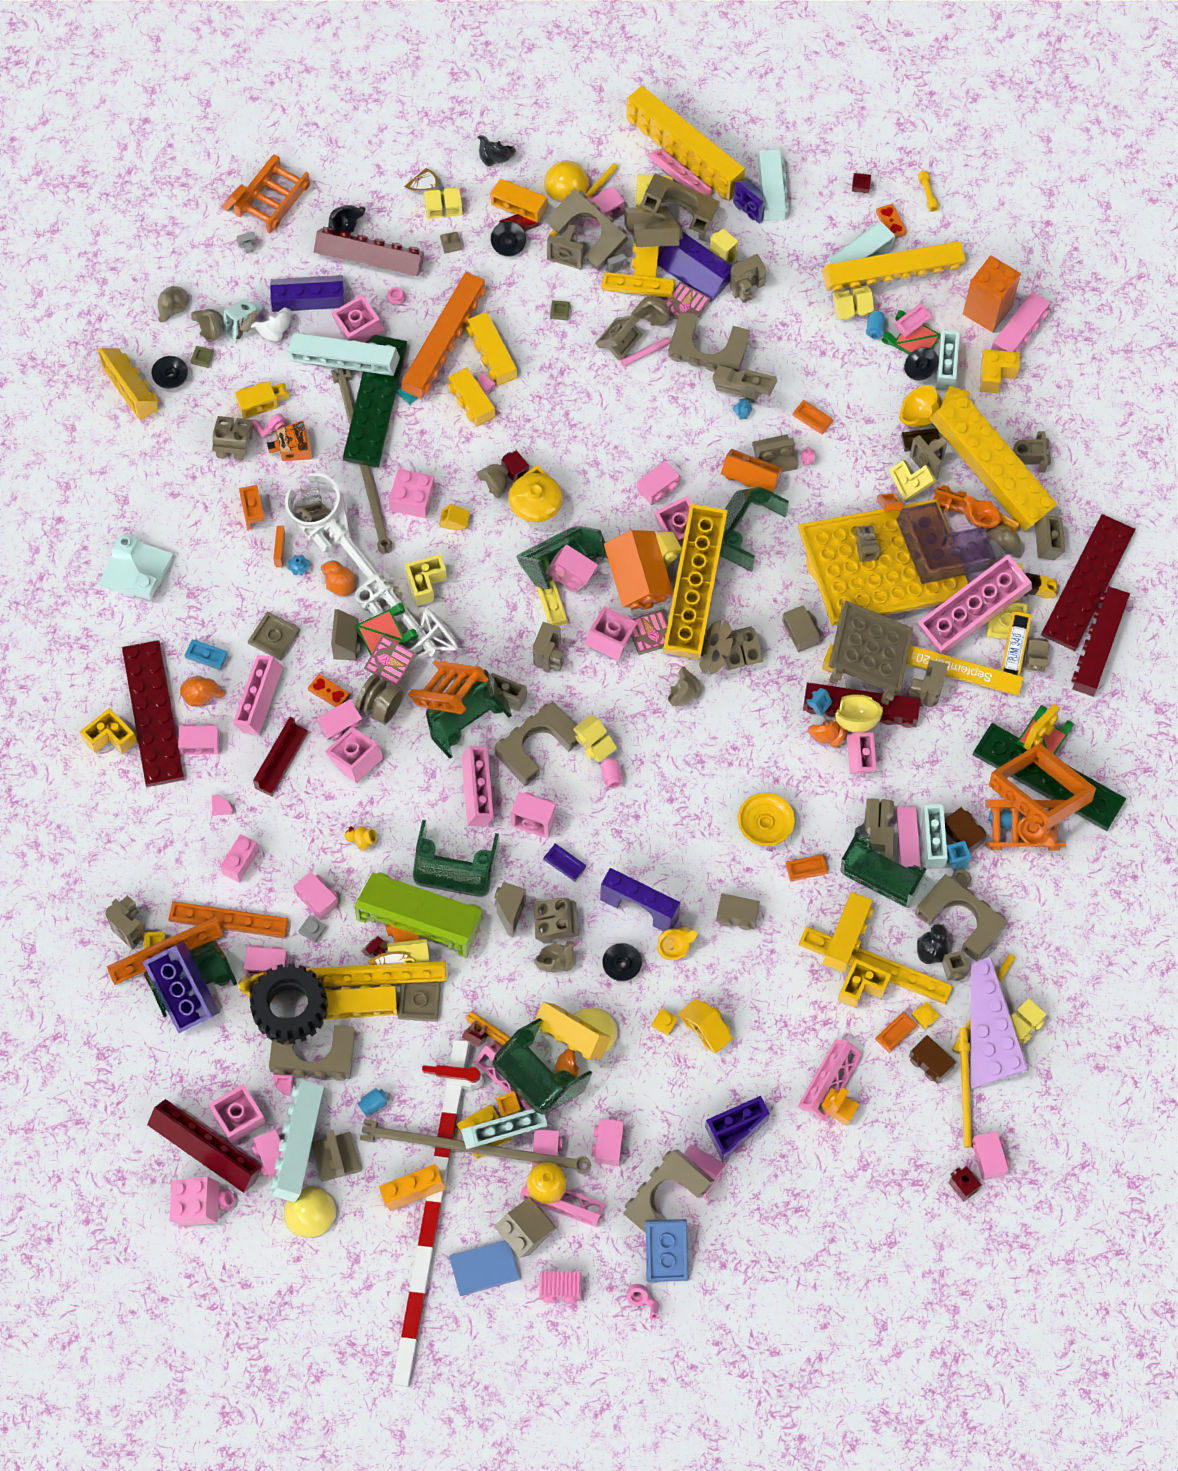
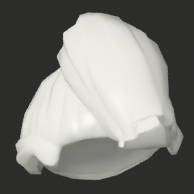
[251,308,291,342]

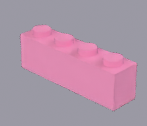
[991,292,1050,352]
[233,655,283,735]
[461,746,494,827]

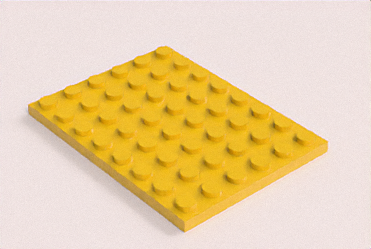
[797,499,968,626]

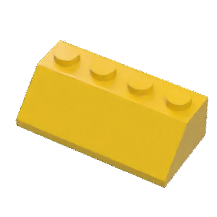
[97,348,159,421]

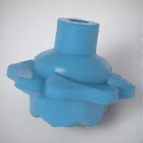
[733,398,752,420]
[287,555,310,575]

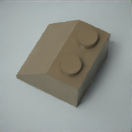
[331,609,361,661]
[494,882,526,937]
[494,1197,557,1258]

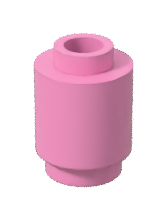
[600,758,623,788]

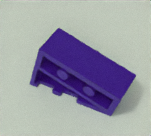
[705,1096,770,1163]

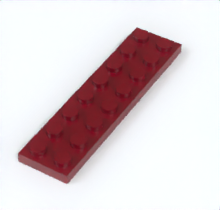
[1041,514,1136,651]
[122,640,184,787]

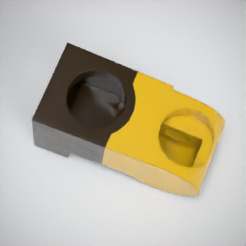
[1023,573,1057,599]

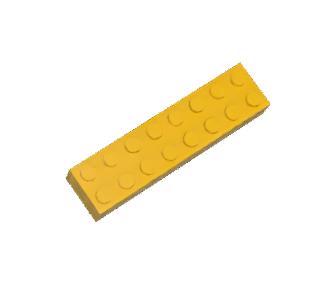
[626,85,745,201]
[929,391,1057,532]
[663,504,728,660]

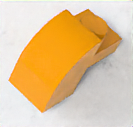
[822,1087,859,1125]

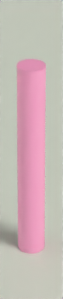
[620,337,671,367]

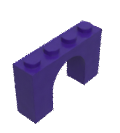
[600,868,681,931]

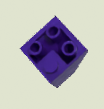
[733,180,764,224]

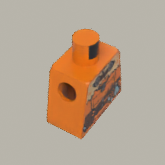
[267,420,312,461]

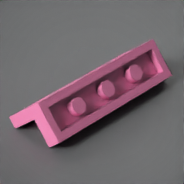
[798,1039,863,1121]
[474,1041,554,1110]
[520,1182,605,1227]

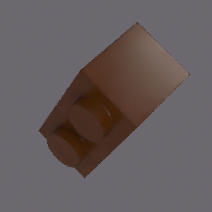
[944,807,986,853]
[909,1035,956,1084]

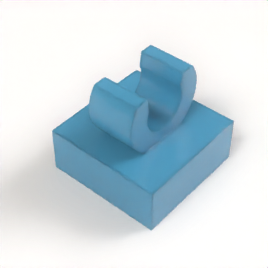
[806,688,833,716]

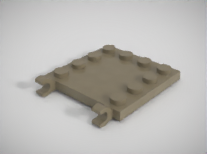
[828,600,913,705]

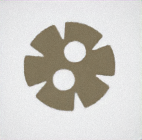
[699,620,733,675]

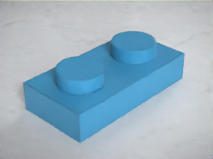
[185,639,228,670]

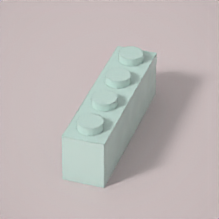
[758,150,789,221]
[828,222,895,264]
[461,1106,548,1149]

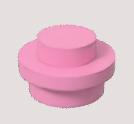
[387,287,405,305]
[801,447,815,466]
[218,1189,235,1210]

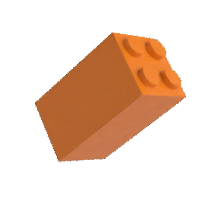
[963,255,1021,333]
[604,530,673,610]

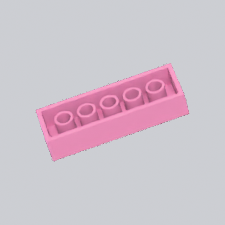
[917,554,1032,655]

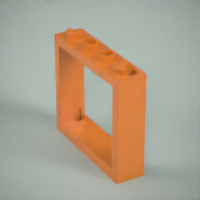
[988,743,1096,831]

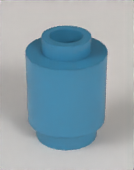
[866,311,886,339]
[988,808,1012,829]
[357,1088,388,1116]

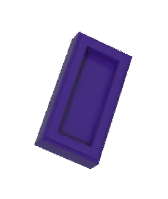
[543,843,586,882]

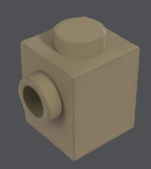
[942,950,969,981]

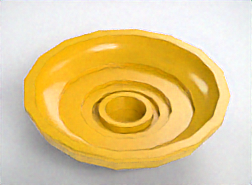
[508,473,563,523]
[737,793,795,846]

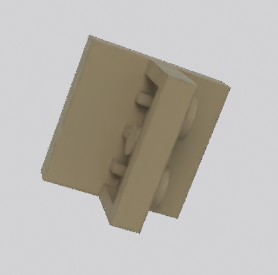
[547,224,583,270]
[595,315,643,360]
[752,434,798,473]
[910,435,948,480]
[312,1130,361,1182]

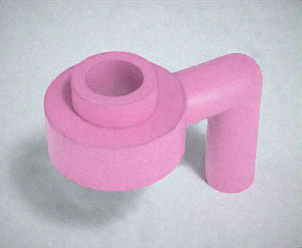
[253,414,287,438]
[627,1284,659,1320]

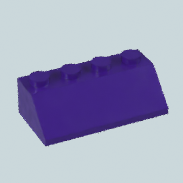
[657,231,732,302]
[270,275,344,312]
[143,941,220,1033]

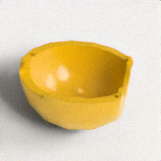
[544,160,589,202]
[899,385,941,428]

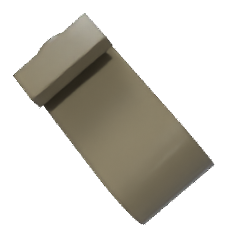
[1013,431,1051,473]

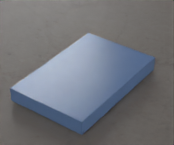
[645,1219,688,1282]
[449,1240,520,1296]

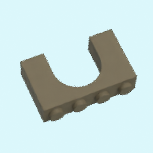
[639,173,720,235]
[545,189,628,271]
[624,206,682,247]
[668,311,750,372]
[495,701,579,786]
[915,874,1008,962]
[269,1025,355,1081]
[623,1149,715,1233]

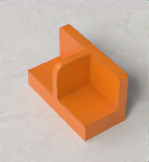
[239,485,264,530]

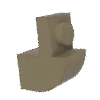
[1026,637,1049,672]

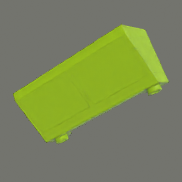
[354,872,483,958]

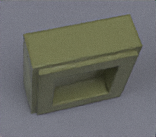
[550,300,570,321]
[190,346,214,368]

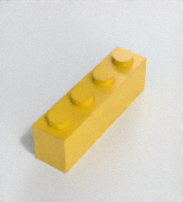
[465,312,517,386]
[823,892,874,973]
[323,984,397,1020]
[534,1002,611,1060]

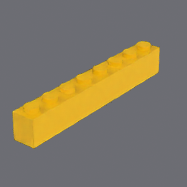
[822,241,966,292]

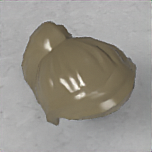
[157,286,188,322]
[631,296,670,326]
[191,309,224,342]
[476,464,509,498]
[985,524,1022,558]
[668,666,701,707]
[534,941,576,973]

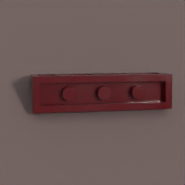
[253,717,308,797]

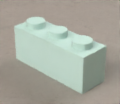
[936,330,960,389]
[921,805,947,868]

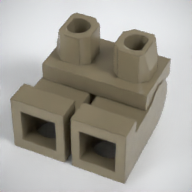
[730,254,766,303]
[212,416,253,461]
[533,622,564,673]
[723,626,764,670]
[908,660,948,707]
[105,895,145,949]
[534,898,579,944]

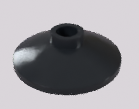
[490,222,526,257]
[904,347,939,381]
[151,356,188,389]
[602,943,642,981]

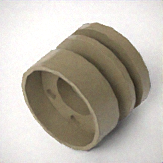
[355,674,404,724]

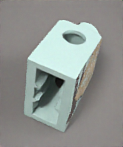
[223,299,262,342]

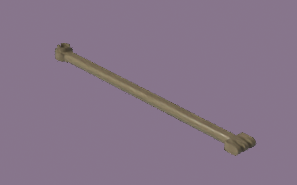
[331,368,393,554]
[360,1119,591,1174]

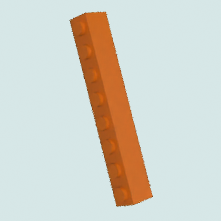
[402,272,487,399]

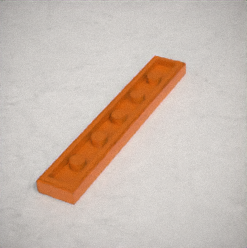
[168,901,289,939]
[106,917,224,985]

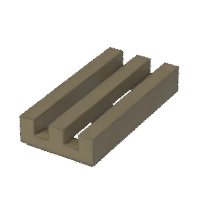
[296,502,331,522]

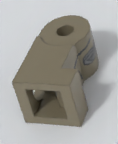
[855,526,880,562]

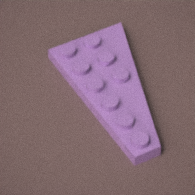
[970,957,1028,1090]

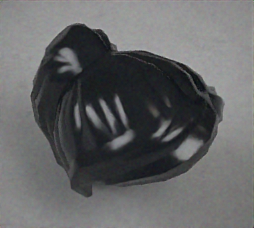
[477,135,516,167]
[328,205,366,233]
[917,924,949,964]

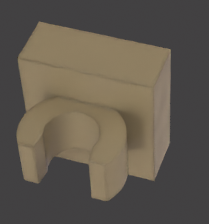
[440,232,462,254]

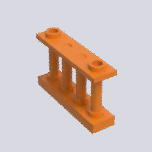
[233,154,310,234]
[408,660,489,714]
[985,799,1066,851]

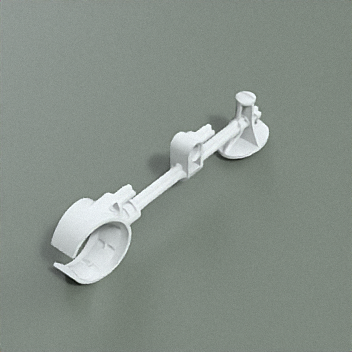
[285,473,459,663]

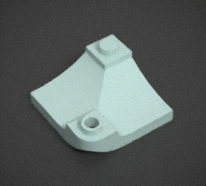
[99,535,174,601]

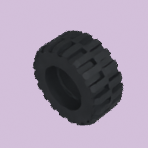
[250,963,328,1044]

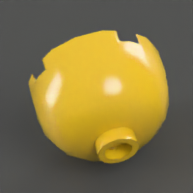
[527,1162,567,1204]

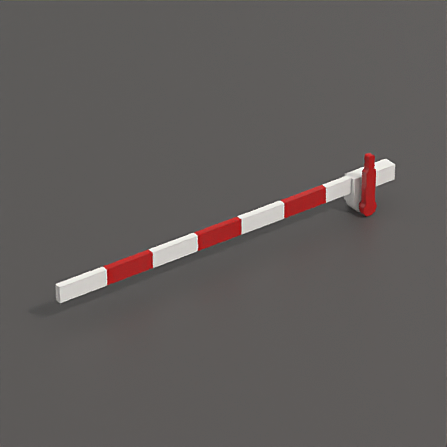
[392,1040,484,1387]

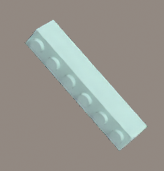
[287,333,400,376]
[270,1080,324,1202]

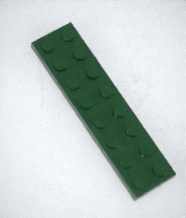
[343,335,407,468]
[972,723,1127,831]

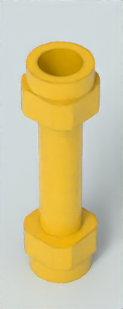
[918,171,939,212]

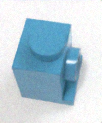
[947,841,972,871]

